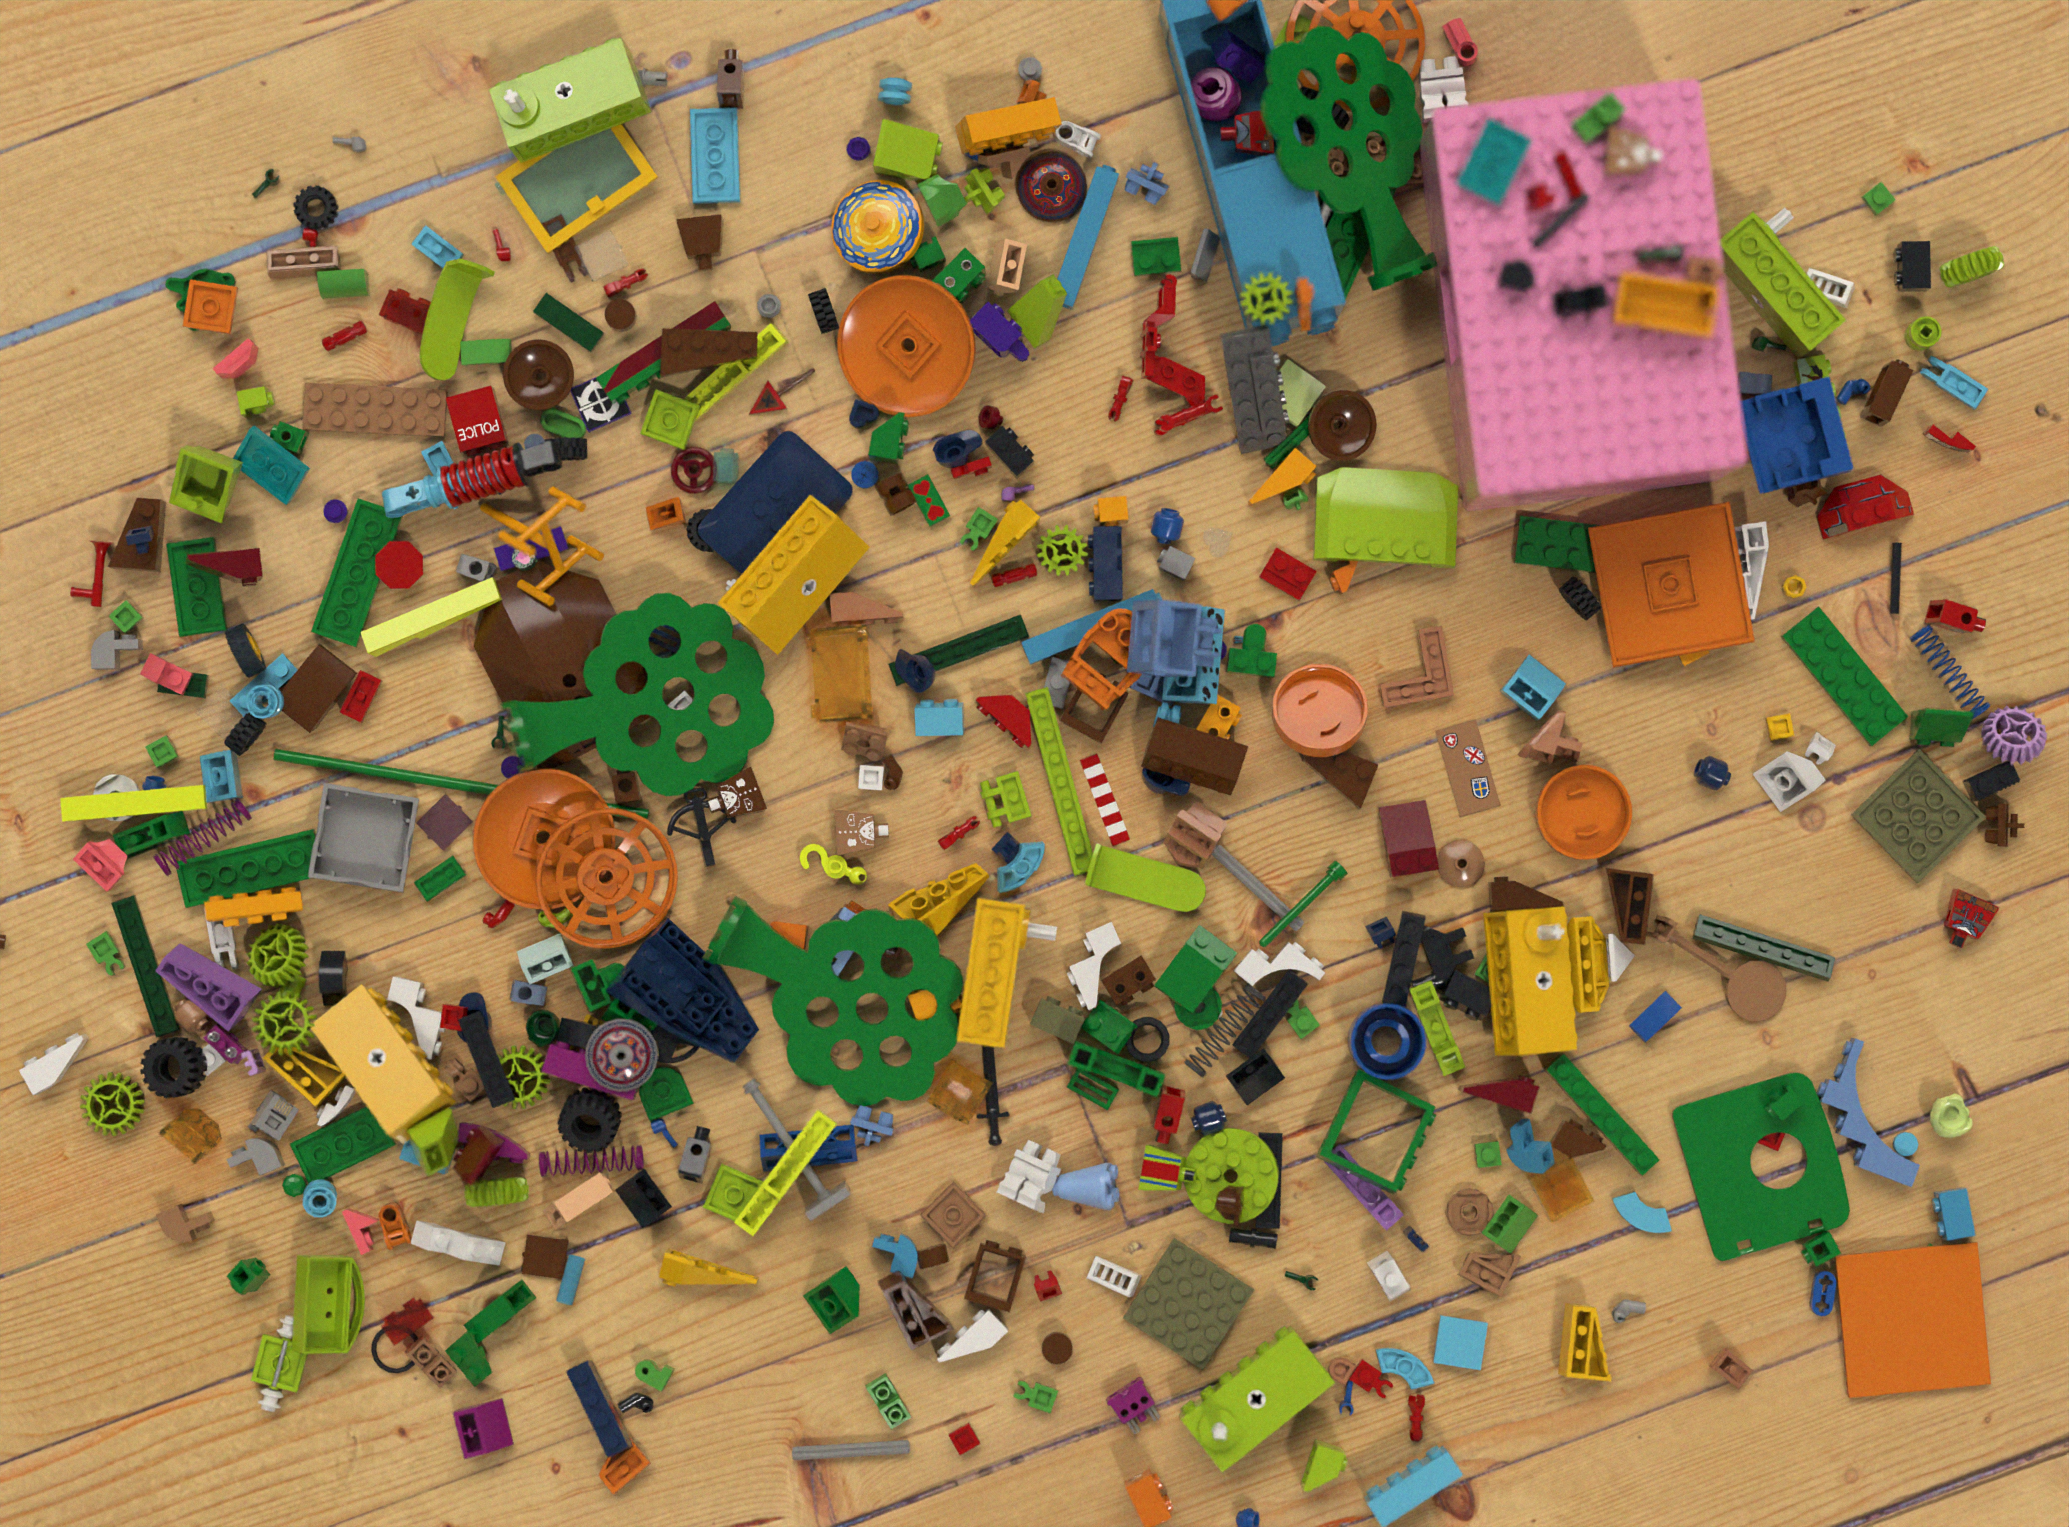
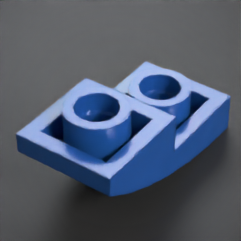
[1629,991,1682,1043]

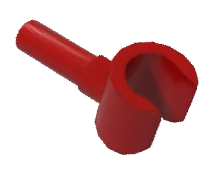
[302,228,318,247]
[493,229,511,261]

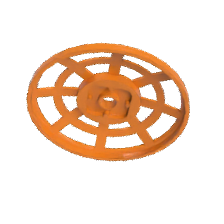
[1285,0,1425,112]
[535,808,678,949]

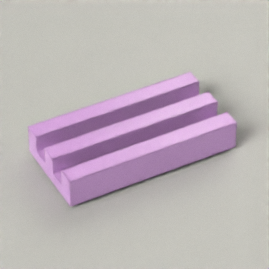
[241,1049,266,1076]

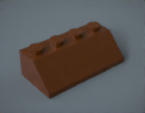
[1141,717,1248,796]

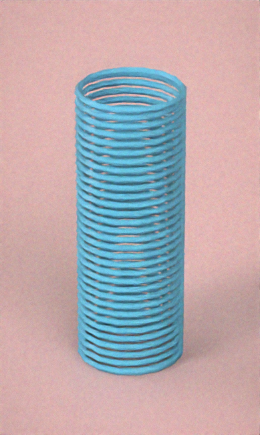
[556,1255,585,1305]

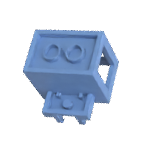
[1127,599,1222,677]

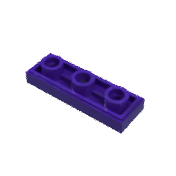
[494,527,569,571]

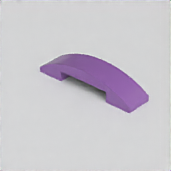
[1324,1144,1404,1231]

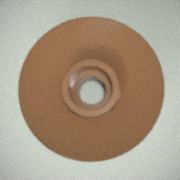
[1438,840,1485,887]

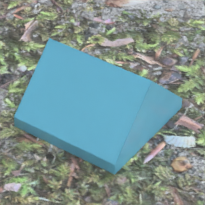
[200,750,243,803]

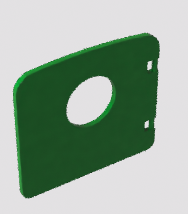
[1672,1072,1850,1261]

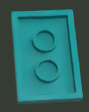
[1455,118,1533,206]
[233,425,310,505]

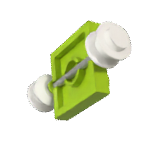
[251,1315,308,1412]

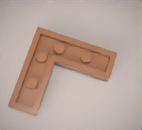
[1380,626,1454,708]

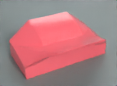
[213,338,259,379]
[73,839,128,892]

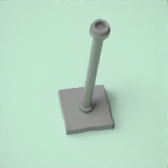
[743,1078,850,1221]

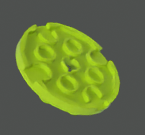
[1184,1128,1279,1224]

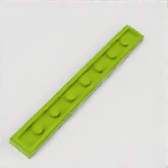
[1025,687,1093,876]

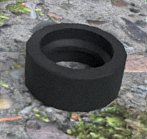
[1125,1017,1170,1062]

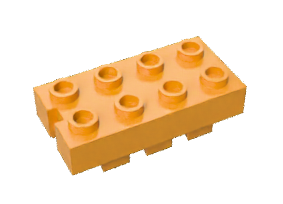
[204,887,303,927]

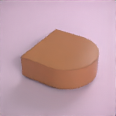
[1328,1357,1357,1386]

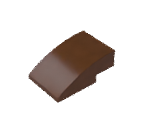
[281,644,357,733]

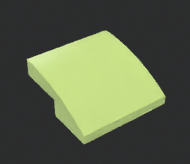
[1279,359,1326,427]

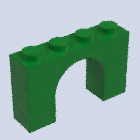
[1067,1040,1166,1097]

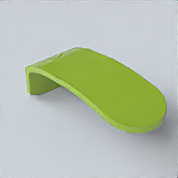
[419,258,495,381]
[1085,843,1206,912]

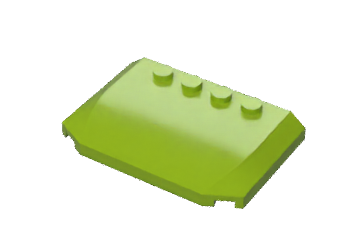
[1313,467,1458,569]

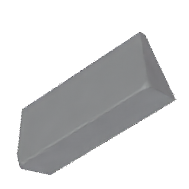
[1190,228,1220,281]

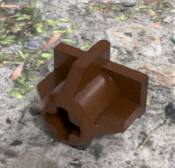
[1788,480,1827,507]
[1215,1185,1244,1226]

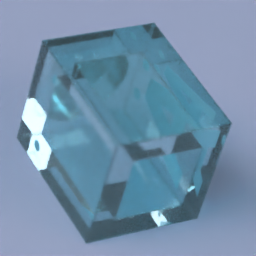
[713,448,739,484]

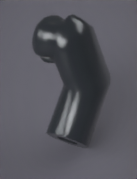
[617,1393,653,1414]

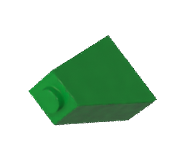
[463,1279,536,1344]

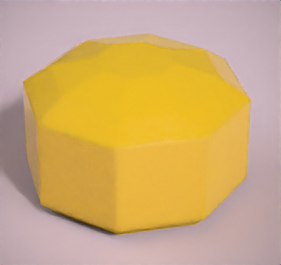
[1782,575,1807,599]

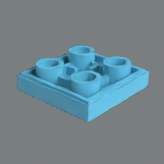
[1433,1315,1488,1370]

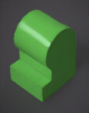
[635,1359,675,1391]

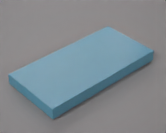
[690,108,740,204]

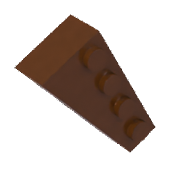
[661,328,758,378]

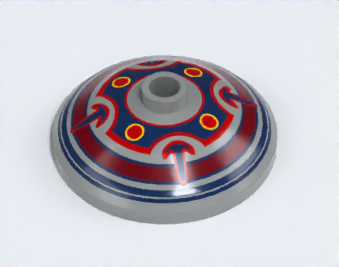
[586,1019,658,1091]

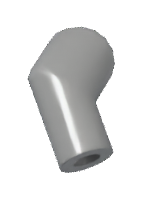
[1612,1299,1646,1323]

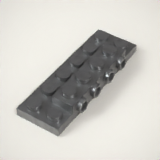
[1220,324,1289,454]

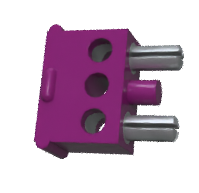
[203,1023,249,1065]
[1106,1377,1160,1434]

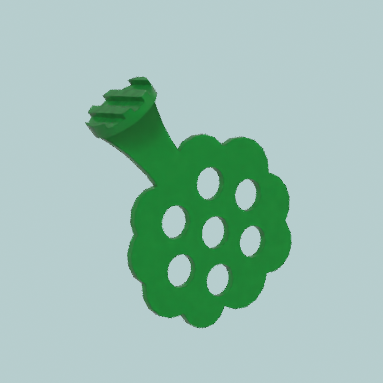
[1260,26,1437,291]
[500,593,774,796]
[702,895,963,1106]

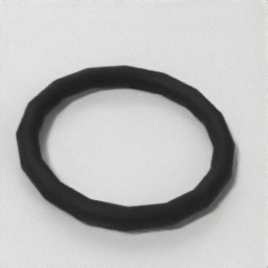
[371,1324,418,1373]

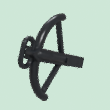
[667,788,737,867]

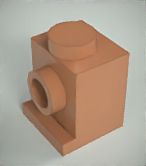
[1685,256,1723,286]

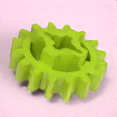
[1240,272,1293,325]
[1037,525,1088,576]

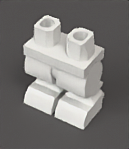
[1418,56,1468,124]
[997,1140,1061,1214]

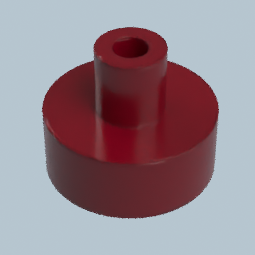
[978,405,1003,430]

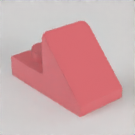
[140,653,193,695]
[342,1208,379,1255]

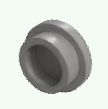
[1018,57,1042,80]
[757,294,781,318]

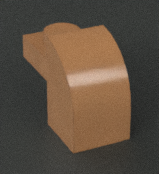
[156,1204,215,1242]

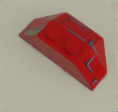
[1816,475,1914,540]

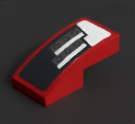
[1923,424,1976,453]

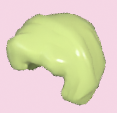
[1930,1093,1973,1138]

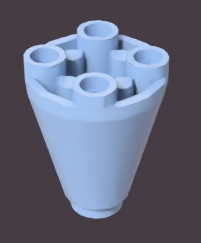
[1052,1163,1120,1210]

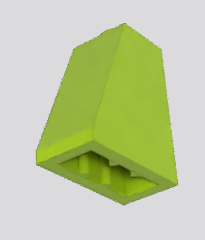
[1007,274,1067,349]

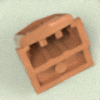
[1518,710,1583,765]
[1163,803,1227,869]

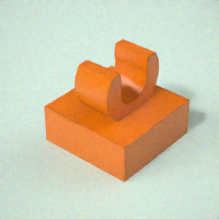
[1017,79,1047,104]

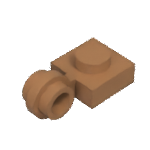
[445,1058,485,1102]

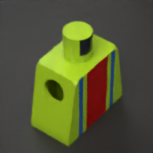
[1138,1145,1197,1191]

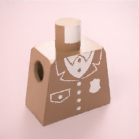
[1603,127,1662,177]
[835,810,889,855]

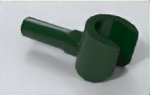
[252,169,280,198]
[1751,336,1786,352]
[491,716,507,749]
[1285,1271,1319,1290]

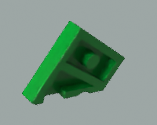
[445,1327,492,1387]

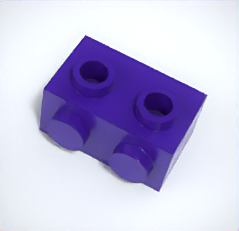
[1211,29,1266,84]

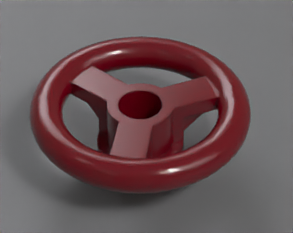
[671,447,718,494]

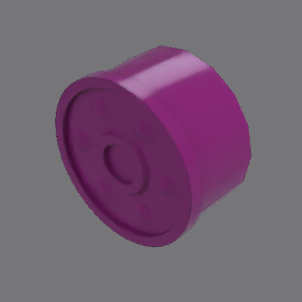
[1190,67,1242,122]

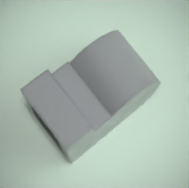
[455,554,497,582]

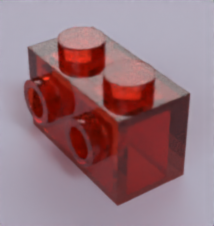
[379,288,431,335]
[381,1298,435,1346]

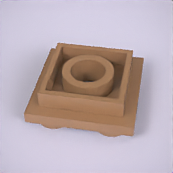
[841,720,888,761]

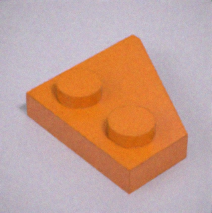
[1295,278,1314,332]
[598,1436,651,1494]

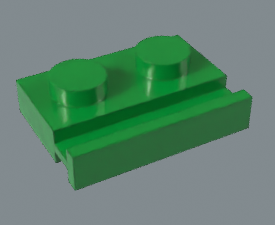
[1131,237,1182,277]
[1081,1000,1138,1054]

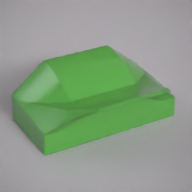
[917,174,967,227]

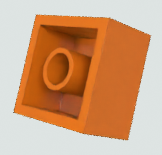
[1124,1469,1174,1527]

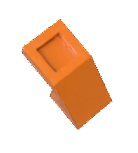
[1329,560,1358,595]

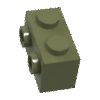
[1030,996,1085,1044]

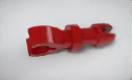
[603,268,648,298]
[1108,375,1133,422]
[937,816,980,850]
[1408,1394,1425,1442]

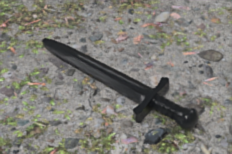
[977,1045,1010,1146]

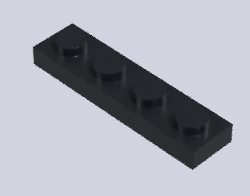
[1382,911,1426,1007]
[1232,970,1308,1059]
[458,1011,515,1108]
[1256,1132,1283,1229]

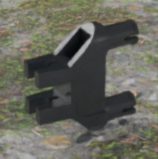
[1395,925,1474,990]

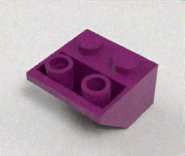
[453,1398,514,1459]

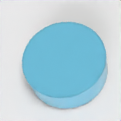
[1893,1132,1918,1156]

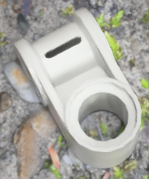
[1054,121,1101,158]

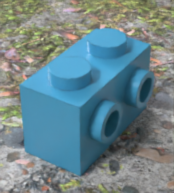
[1932,1187,1976,1241]

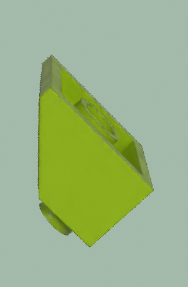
[1300,1439,1348,1492]

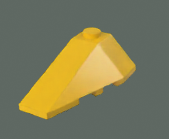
[970,499,1040,588]
[658,1248,759,1287]

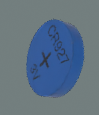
[851,461,879,488]

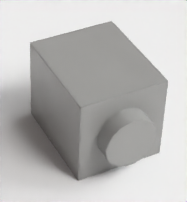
[1157,546,1195,581]

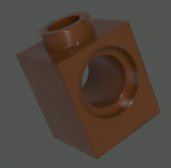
[611,770,641,804]

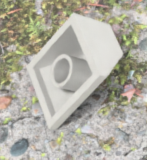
[1753,751,1826,812]

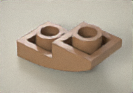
[405,1336,457,1388]

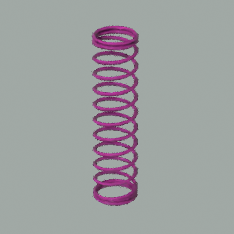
[153,798,252,877]
[539,1145,644,1177]

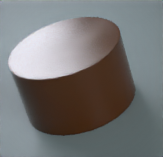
[605,299,637,332]
[917,1244,950,1269]
[1042,1332,1073,1364]

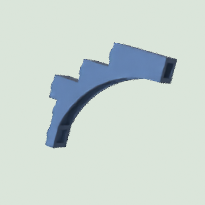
[1817,1038,1920,1187]

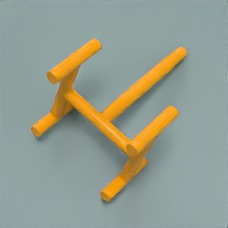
[480,486,604,606]

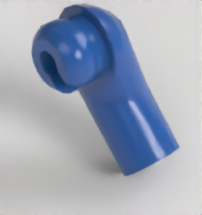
[1836,379,1870,405]

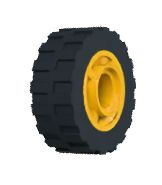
[225,623,266,678]

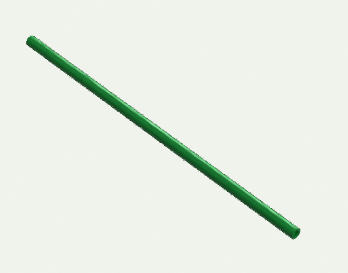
[274,749,649,820]

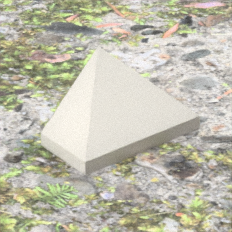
[1605,934,1635,982]

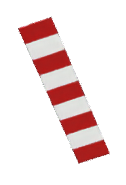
[1080,754,1130,846]

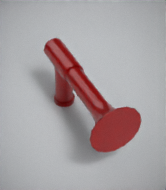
[70,540,114,607]

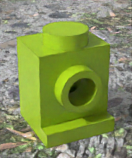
[237,386,275,417]

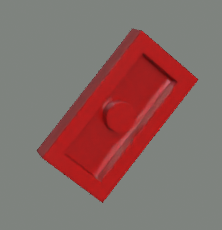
[340,670,383,723]

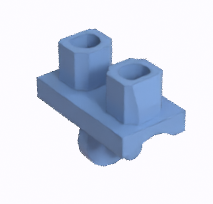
[1125,162,1169,205]
[850,1105,894,1147]

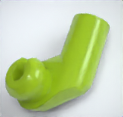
[538,907,573,929]

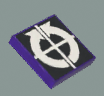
[570,378,632,433]

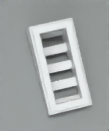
[1807,268,1855,308]
[1087,1256,1142,1297]

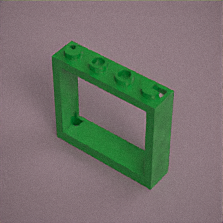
[1316,1069,1436,1194]

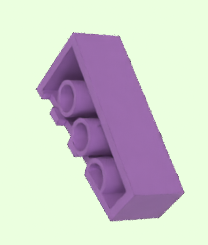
[156,943,262,1031]

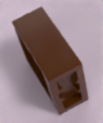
[1860,359,1914,427]
[1060,669,1129,744]
[964,1240,1026,1313]

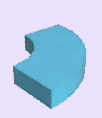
[997,841,1045,893]
[1612,1192,1672,1233]
[1375,1348,1435,1390]

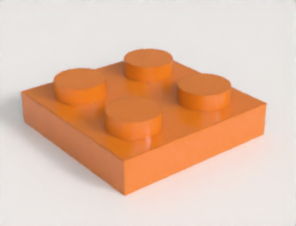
[183,280,238,334]

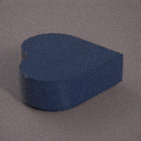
[849,399,879,429]

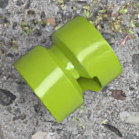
[1904,316,1941,351]

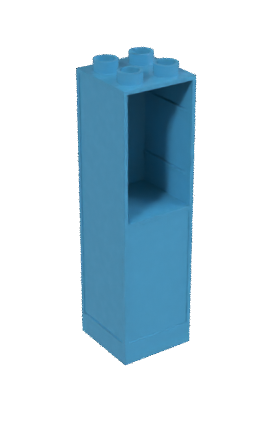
[1158,0,1346,347]

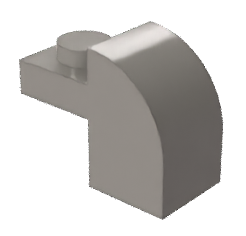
[91,630,143,670]
[227,1138,285,1176]

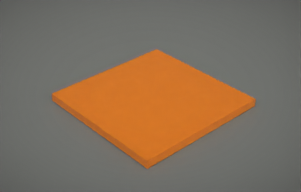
[1588,501,1755,668]
[1834,1241,1991,1398]

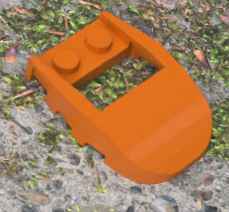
[1061,608,1142,710]

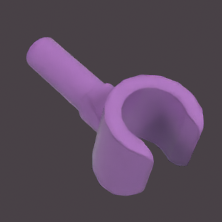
[1002,484,1034,501]

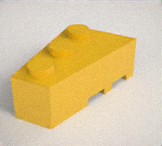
[263,1041,346,1108]
[1558,1303,1612,1381]

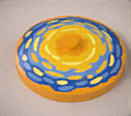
[831,180,924,274]

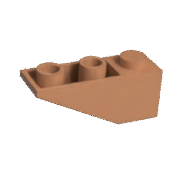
[830,592,903,627]

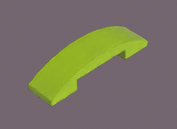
[1409,980,1466,1076]

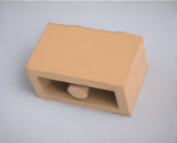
[987,238,1027,294]

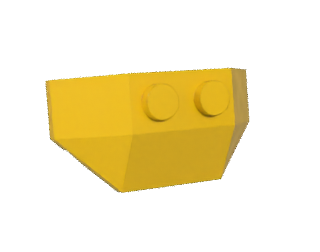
[1567,916,1609,1013]

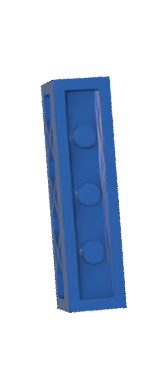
[759,1125,858,1172]

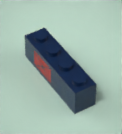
[566,1360,633,1458]

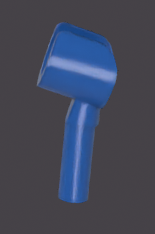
[651,1118,678,1148]
[1339,1381,1354,1416]

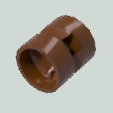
[875,472,917,516]

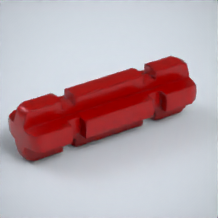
[1554,151,1583,198]
[322,321,367,351]
[991,564,1037,587]

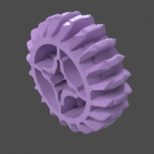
[1981,705,2047,765]

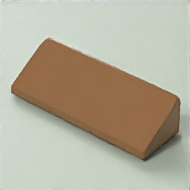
[267,246,340,279]

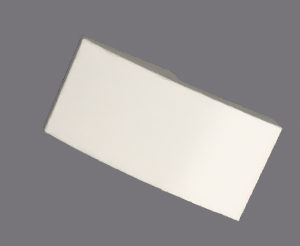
[316,1084,356,1126]

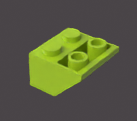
[407,1108,459,1176]

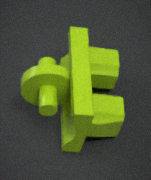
[964,168,1005,215]

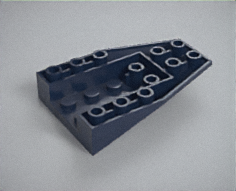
[606,918,759,1063]

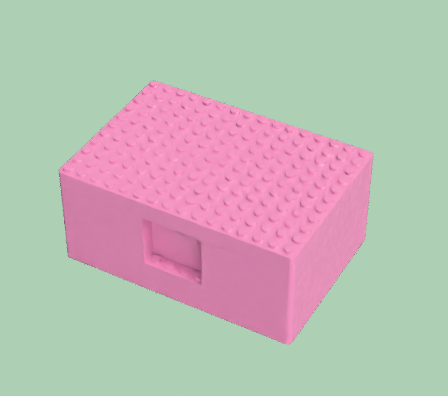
[1419,79,1747,511]

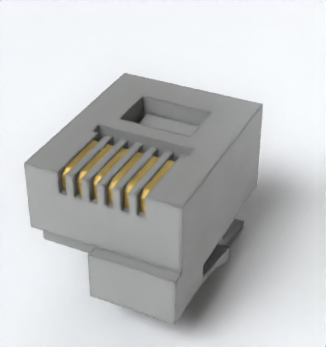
[248,1090,299,1141]

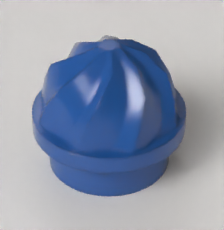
[142,776,166,790]
[1236,1508,1260,1527]

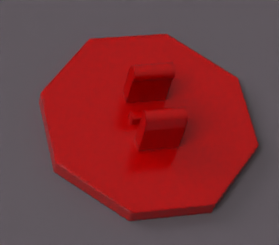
[375,541,423,589]

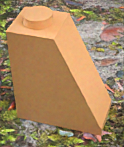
[542,1173,613,1230]

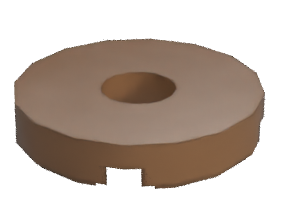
[1446,1188,1494,1236]

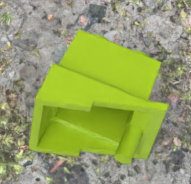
[169,445,243,523]

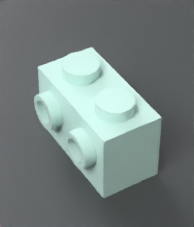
[517,933,573,984]

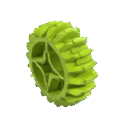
[1939,246,2005,288]
[246,923,309,988]
[252,991,317,1056]
[497,1045,551,1109]
[80,1072,145,1136]
[464,1177,529,1207]

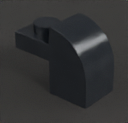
[1551,282,1609,317]
[319,951,348,1006]

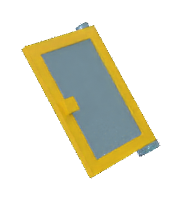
[494,124,658,254]

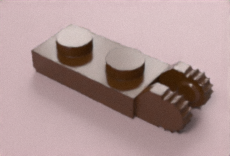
[541,214,589,283]

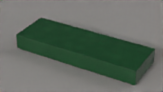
[533,293,605,353]

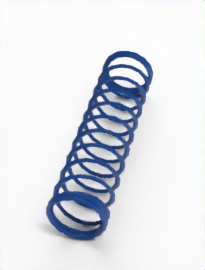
[1909,624,1991,719]

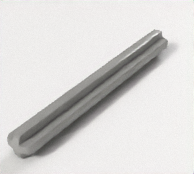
[1212,845,1304,931]
[792,1440,910,1460]

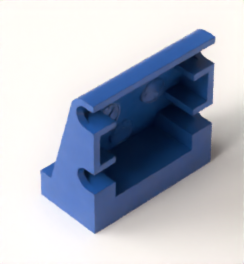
[1739,377,1854,494]

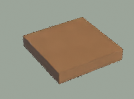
[920,1181,987,1248]

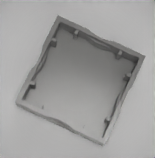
[308,783,419,893]

